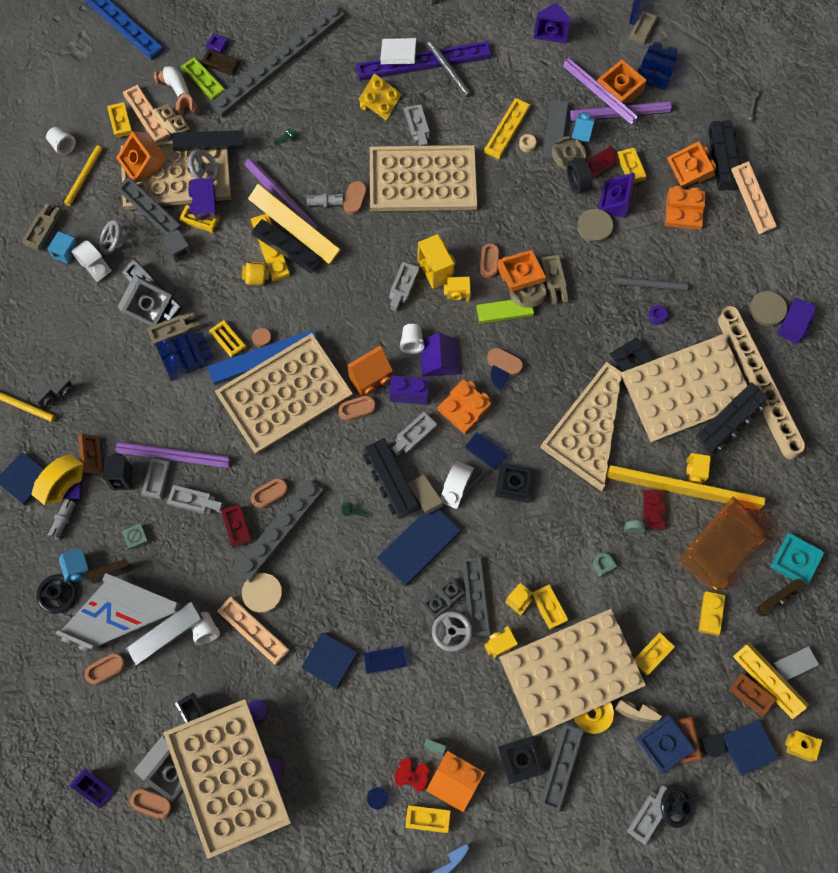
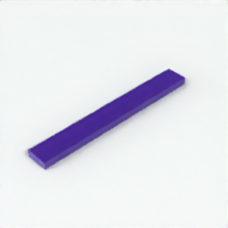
[356,41,492,81]

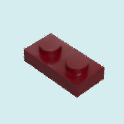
[586,146,619,178]
[643,490,665,530]
[221,504,252,548]

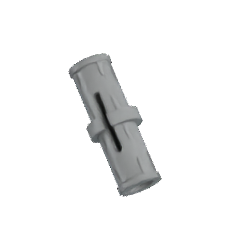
[307,193,343,207]
[47,499,76,540]

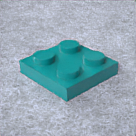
[770,532,824,587]

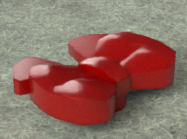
[395,758,429,792]

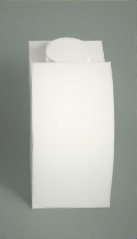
[71,241,112,282]
[440,461,474,509]

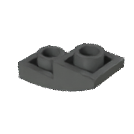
[32,378,74,410]
[420,578,465,621]

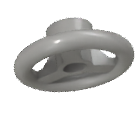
[188,150,218,181]
[99,220,124,255]
[432,611,472,652]

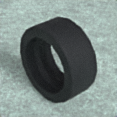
[566,157,593,194]

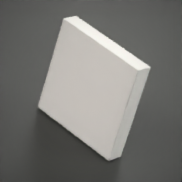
[380,38,416,64]

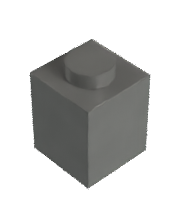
[162,230,192,263]

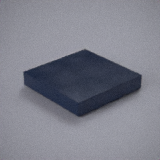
[0,452,44,506]
[301,632,357,689]
[636,714,696,774]
[722,719,779,776]

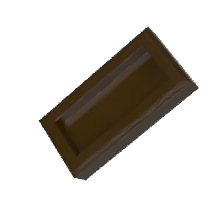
[202,49,240,76]
[87,559,132,584]

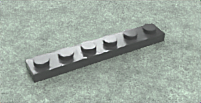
[234,480,324,582]

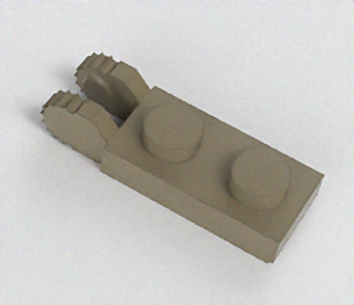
[22,203,62,251]
[540,255,568,305]
[147,312,202,347]

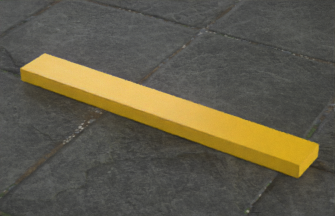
[606,465,765,510]

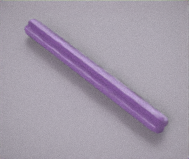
[563,58,638,124]
[570,101,672,121]
[245,159,318,230]
[116,442,230,468]

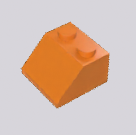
[597,59,647,103]
[116,131,167,183]
[348,346,393,397]
[426,751,485,812]

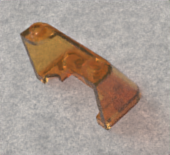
[677,496,766,592]

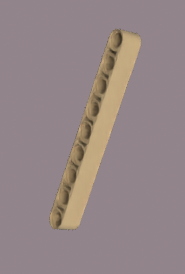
[718,306,805,459]

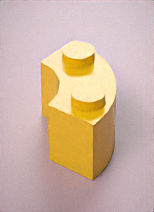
[32,454,84,505]

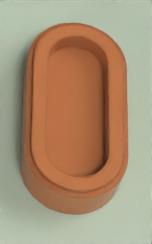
[343,181,366,215]
[480,243,499,278]
[487,348,522,376]
[339,396,376,421]
[251,478,288,509]
[85,653,126,685]
[130,789,172,819]

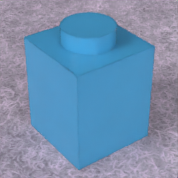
[572,112,595,142]
[48,231,78,264]
[59,548,88,582]

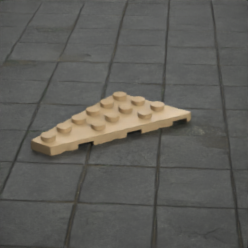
[540,362,622,491]

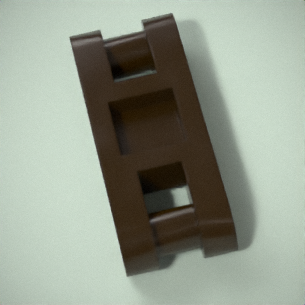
[756,579,805,617]

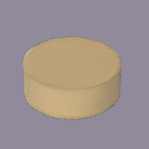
[519,134,537,152]

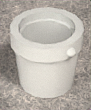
[46,127,76,155]
[400,324,424,354]
[192,612,220,645]

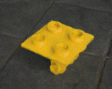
[358,73,402,120]

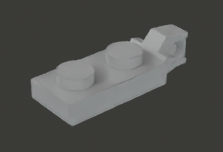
[404,104,430,146]
[389,262,420,311]
[391,411,438,457]
[167,485,224,515]
[626,785,669,845]

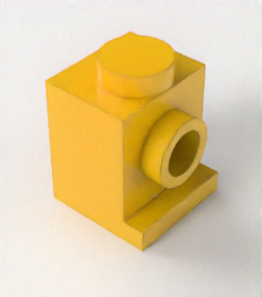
[444,277,470,302]
[686,453,710,484]
[505,583,534,616]
[484,626,518,659]
[785,731,822,762]

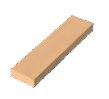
[123,85,171,142]
[731,161,777,234]
[217,597,290,665]

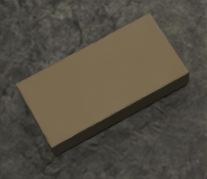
[629,11,657,45]
[408,475,443,515]

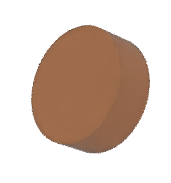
[252,328,271,348]

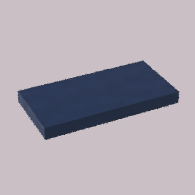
[377,509,461,586]

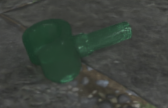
[273,128,298,145]
[342,502,369,518]

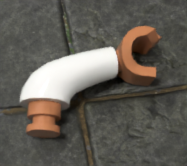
[154,66,200,116]

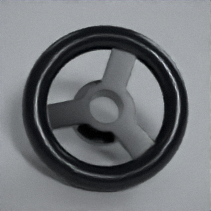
[36,574,77,614]
[660,784,693,828]

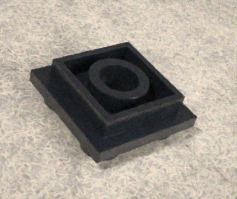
[609,337,654,372]
[495,463,535,503]
[498,736,546,784]

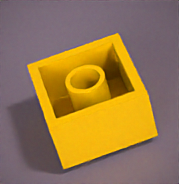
[418,234,455,289]

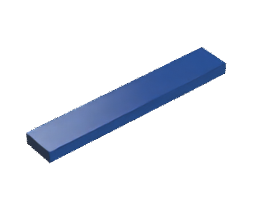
[85,0,164,61]
[207,330,319,385]

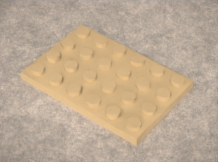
[121,141,231,210]
[370,145,477,211]
[215,333,352,455]
[621,334,747,443]
[499,609,646,736]
[163,699,291,859]

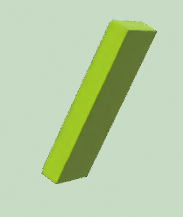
[181,57,226,101]
[476,300,534,324]

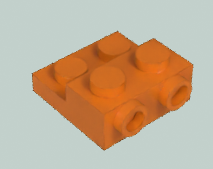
[667,141,717,188]
[665,186,705,230]
[498,250,546,292]
[437,379,491,434]

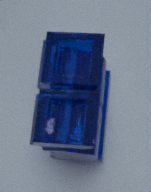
[638,42,679,90]
[155,331,213,381]

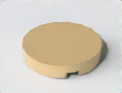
[242,573,282,613]

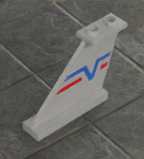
[56,573,183,653]

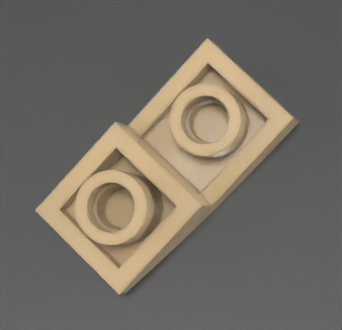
[152,104,190,134]
[614,700,661,722]

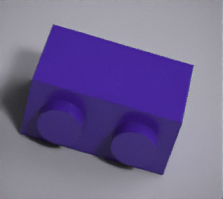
[188,178,217,220]
[777,297,816,344]
[389,375,429,405]

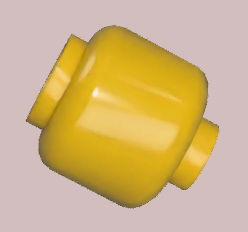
[242,261,269,286]

